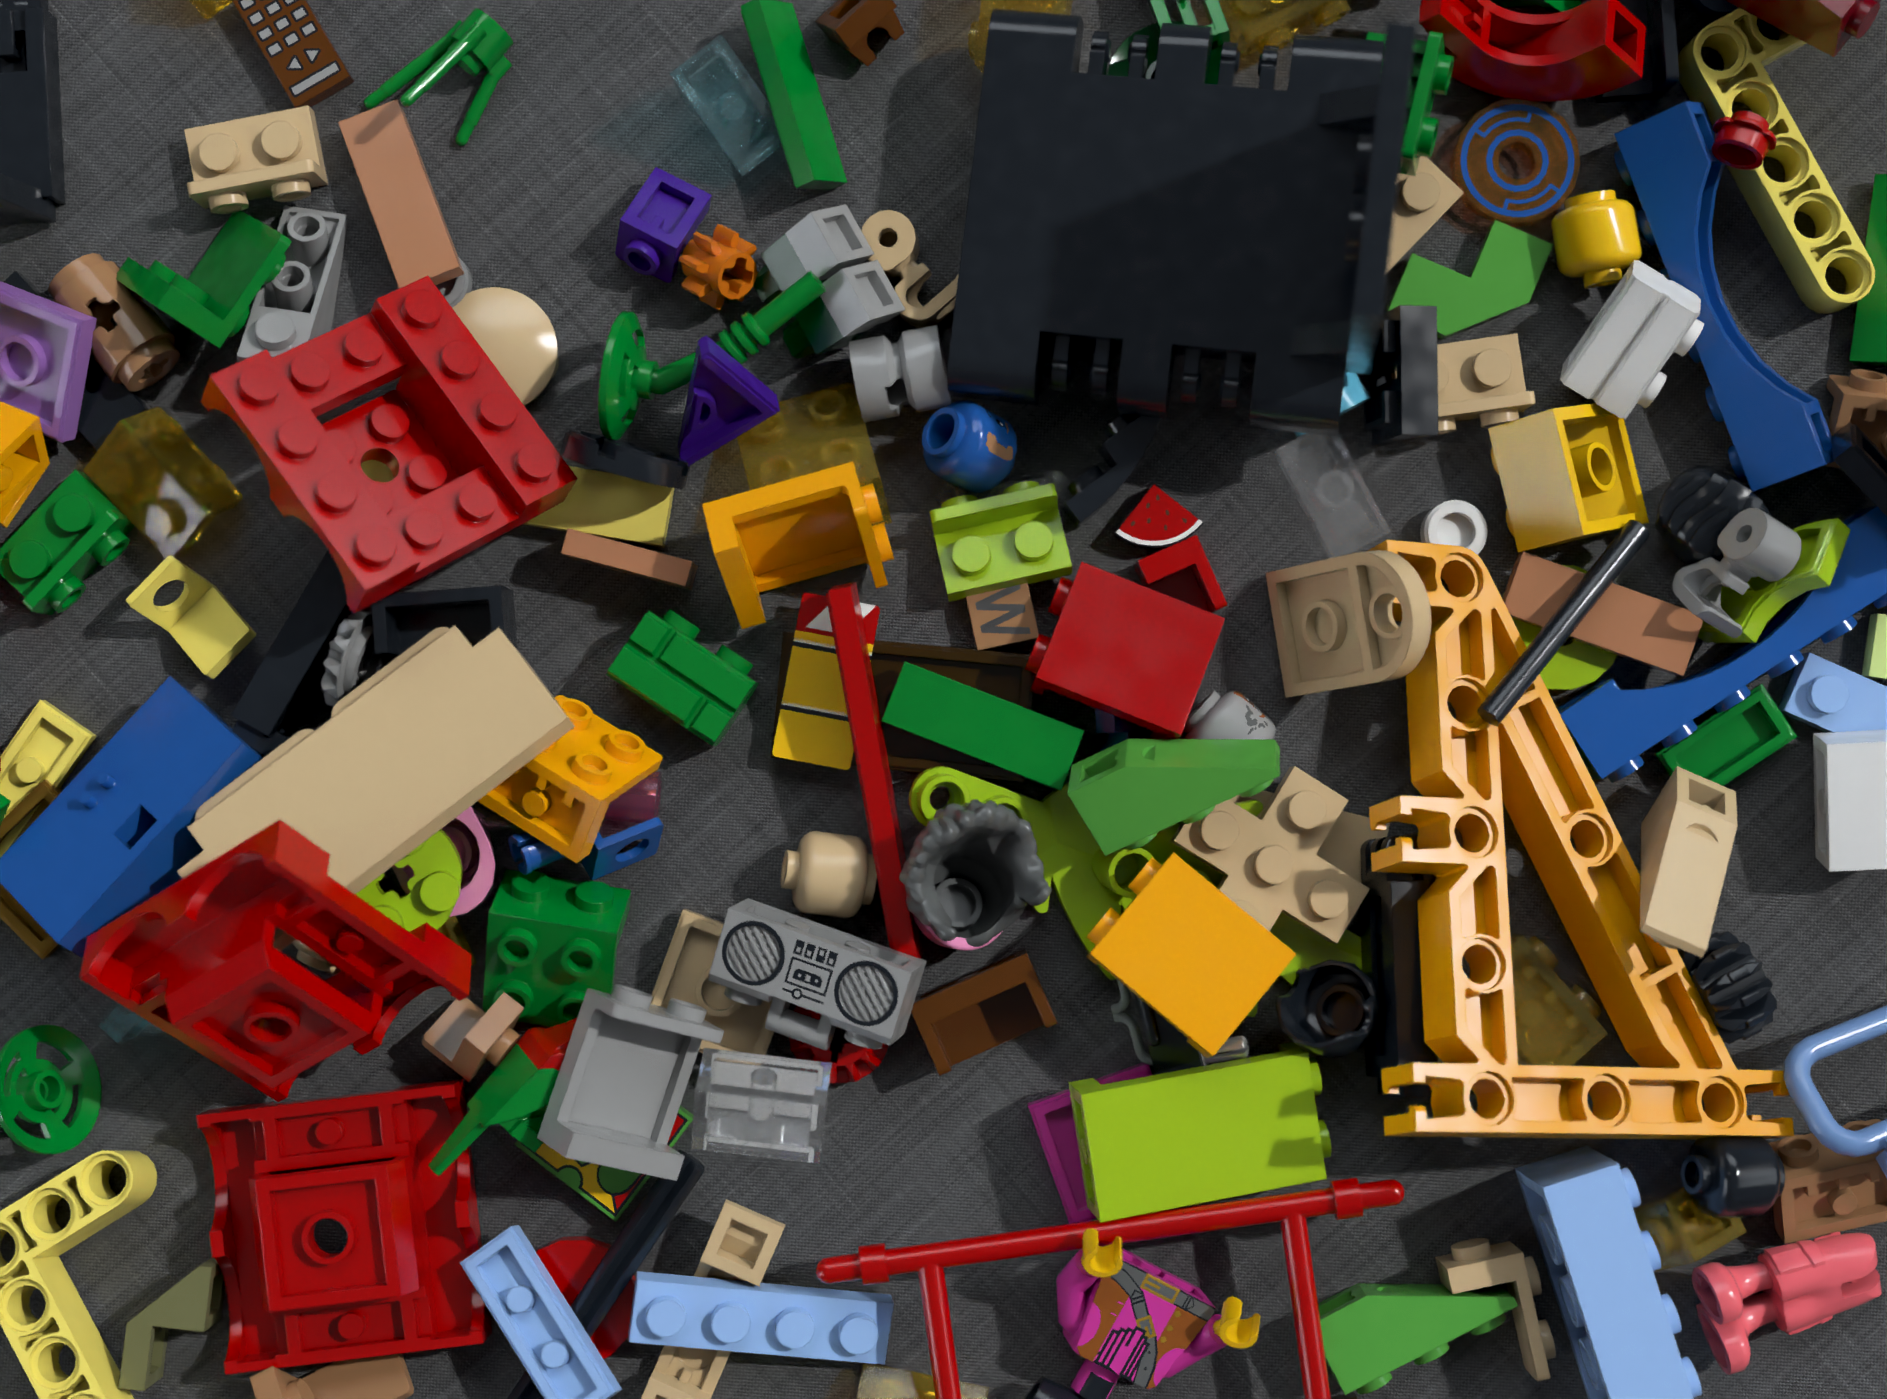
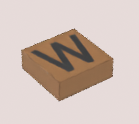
[965,583,1039,651]

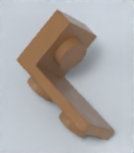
[250,1353,414,1399]

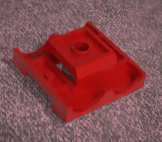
[201,276,578,613]
[79,819,472,1102]
[196,1079,492,1375]

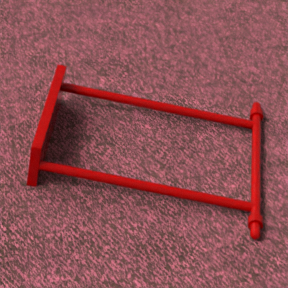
[816,1177,1405,1399]

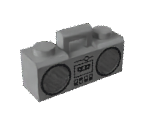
[709,898,927,1050]

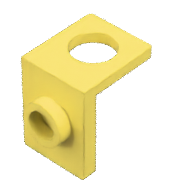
[126,555,256,679]

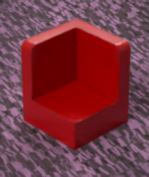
[1133,535,1227,613]

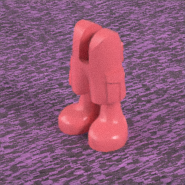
[1692,1232,1882,1375]

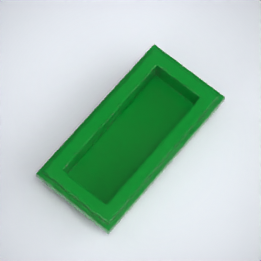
[1655,684,1797,786]

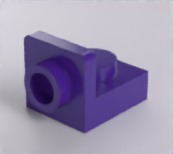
[615,167,712,283]

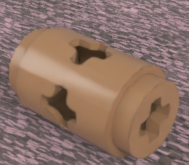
[48,253,180,392]

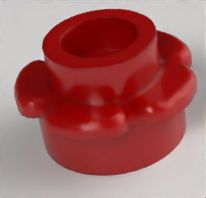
[1711,111,1777,170]

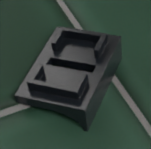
[1364,305,1438,446]

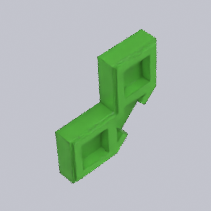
[1385,220,1554,339]

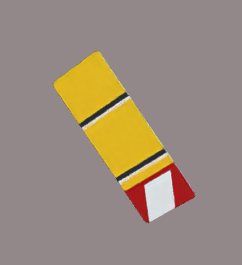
[772,593,880,770]

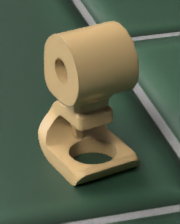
[862,210,959,328]

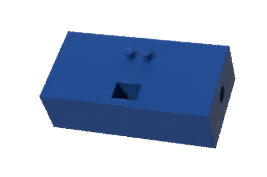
[0,676,264,958]

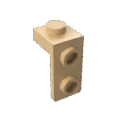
[1435,1238,1556,1382]

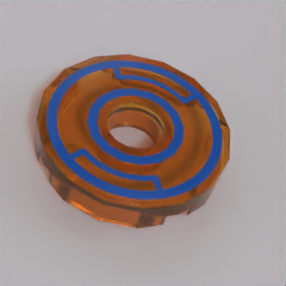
[1450,98,1581,227]

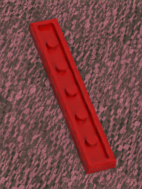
[826,582,924,959]

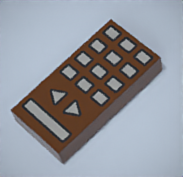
[232,0,355,108]

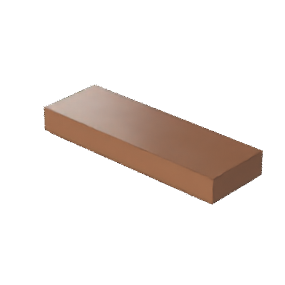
[338,99,464,288]
[1502,552,1703,676]

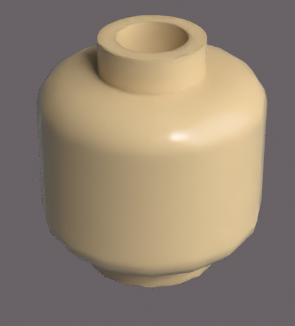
[781,831,877,918]

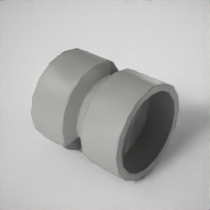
[849,325,952,422]

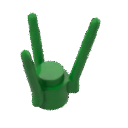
[363,8,514,146]

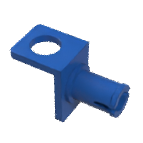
[509,817,664,880]

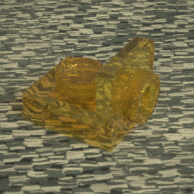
[1633,1187,1747,1271]

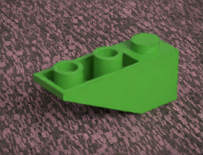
[1067,739,1280,856]
[1318,1283,1518,1395]

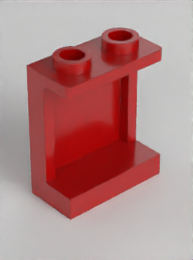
[1025,562,1225,739]

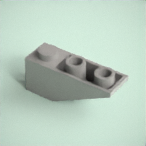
[236,205,348,362]

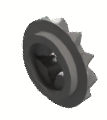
[321,610,384,707]

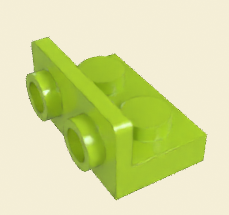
[929,481,1073,602]

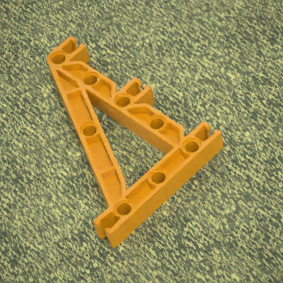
[1368,540,1794,1140]

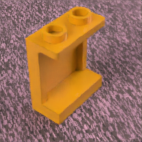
[702,461,894,629]
[1086,852,1296,1058]

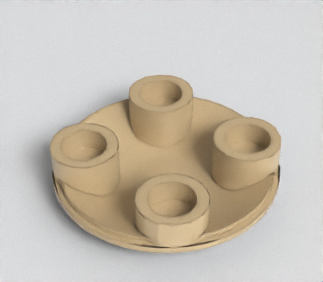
[452,287,559,406]

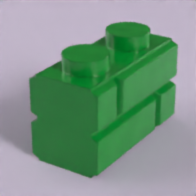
[606,609,759,747]

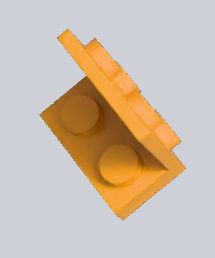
[478,695,663,863]

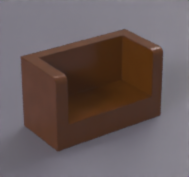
[911,949,1058,1076]

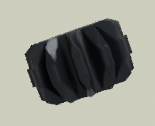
[1679,931,1777,1044]

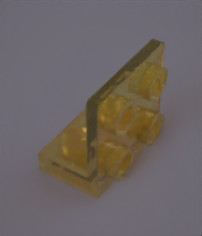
[737,383,892,526]

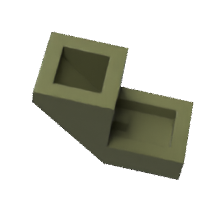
[118,1258,225,1391]

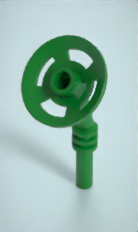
[598,270,826,440]
[0,1024,102,1155]

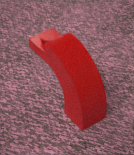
[1419,0,1646,102]

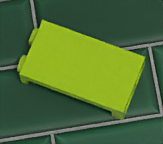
[1068,1042,1332,1223]

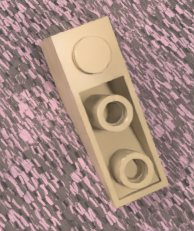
[1640,766,1738,958]

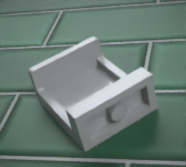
[537,984,724,1181]

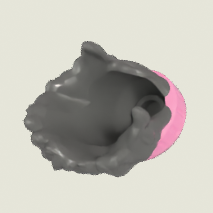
[899,799,1051,951]

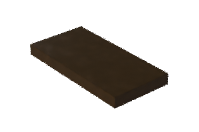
[771,631,1035,782]

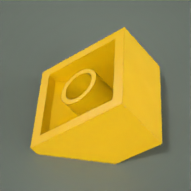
[1488,403,1649,552]

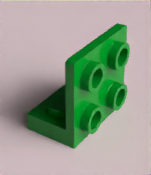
[116,210,291,349]

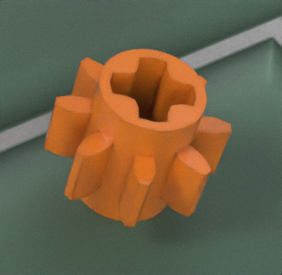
[678,224,759,310]

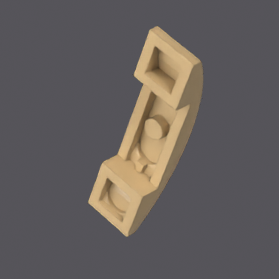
[641,1199,785,1399]

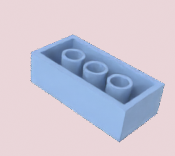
[1515,1146,1702,1399]

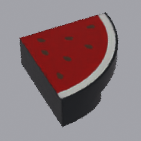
[1114,484,1203,548]

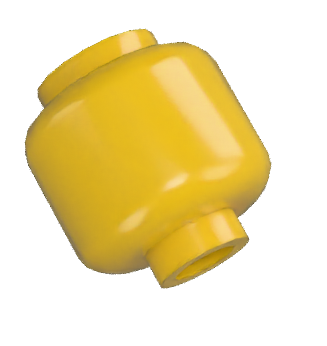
[1551,190,1642,288]

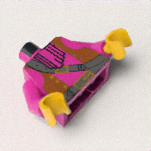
[1056,1228,1260,1399]

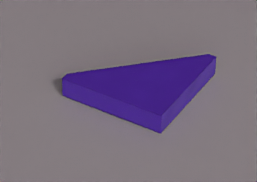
[677,335,780,466]

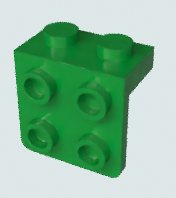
[482,869,631,1027]

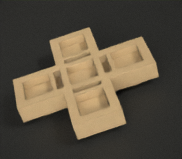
[1170,766,1370,944]

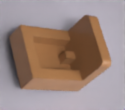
[422,992,524,1082]

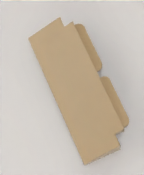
[177,625,575,951]

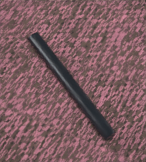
[1477,520,1650,726]

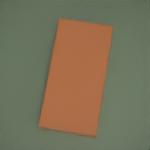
[561,528,698,590]

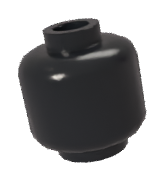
[1681,1136,1785,1218]

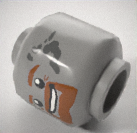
[1183,690,1276,739]

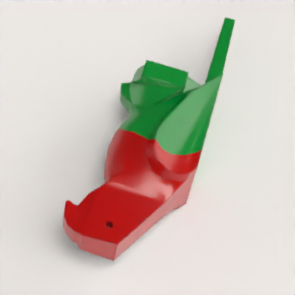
[429,1018,577,1176]

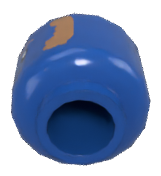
[922,400,1017,493]

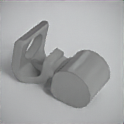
[1672,508,1802,638]

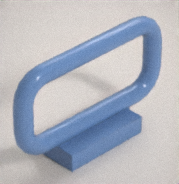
[1783,1005,1887,1177]

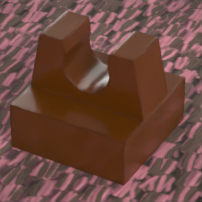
[815,0,905,67]

